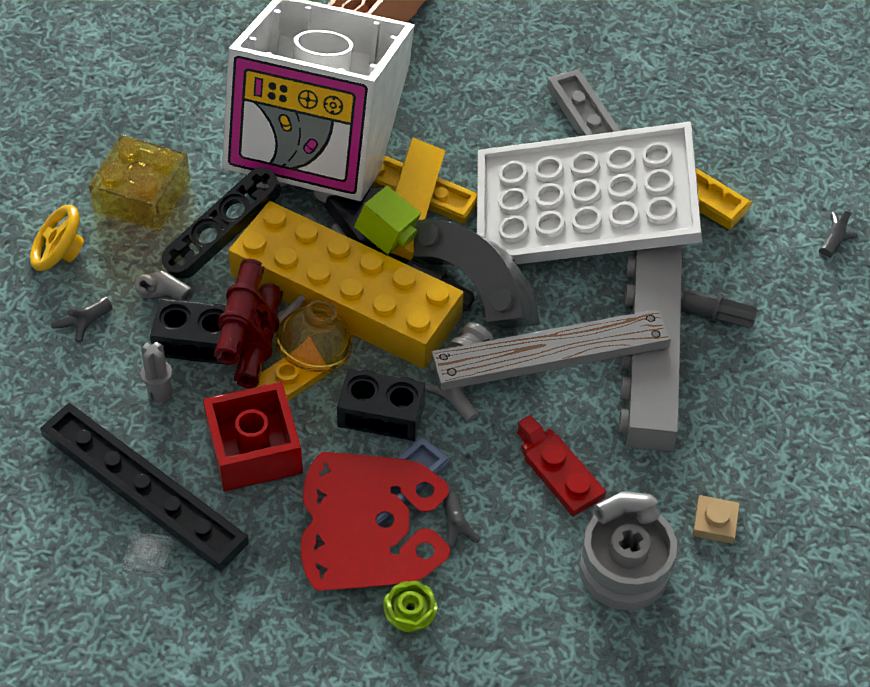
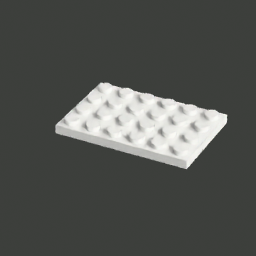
[477,121,702,265]

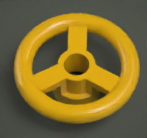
[30,205,84,272]

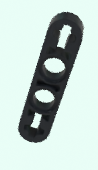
[162,167,281,279]

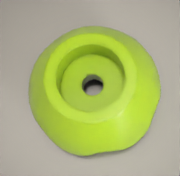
[383,581,438,632]

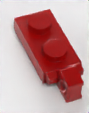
[516,415,606,517]

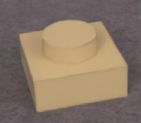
[692,495,740,544]

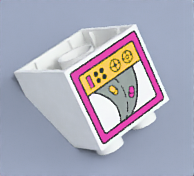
[222,0,414,203]

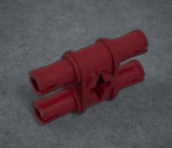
[214,258,283,389]

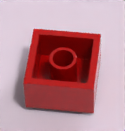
[203,382,303,492]

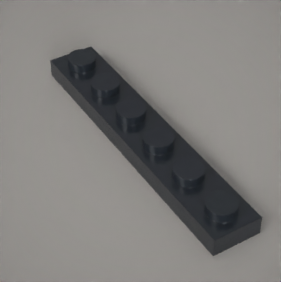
[40,402,249,572]

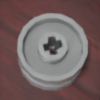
[578,512,677,611]

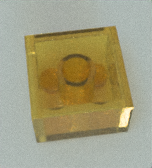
[88,134,191,232]

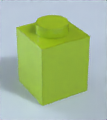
[354,185,421,255]

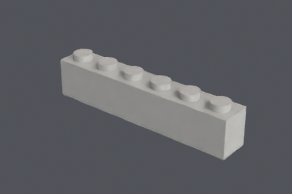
[618,245,682,451]

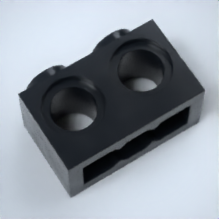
[150,299,228,365]
[337,369,425,441]

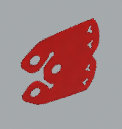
[301,452,450,591]

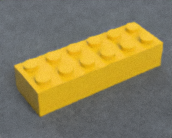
[228,201,464,370]

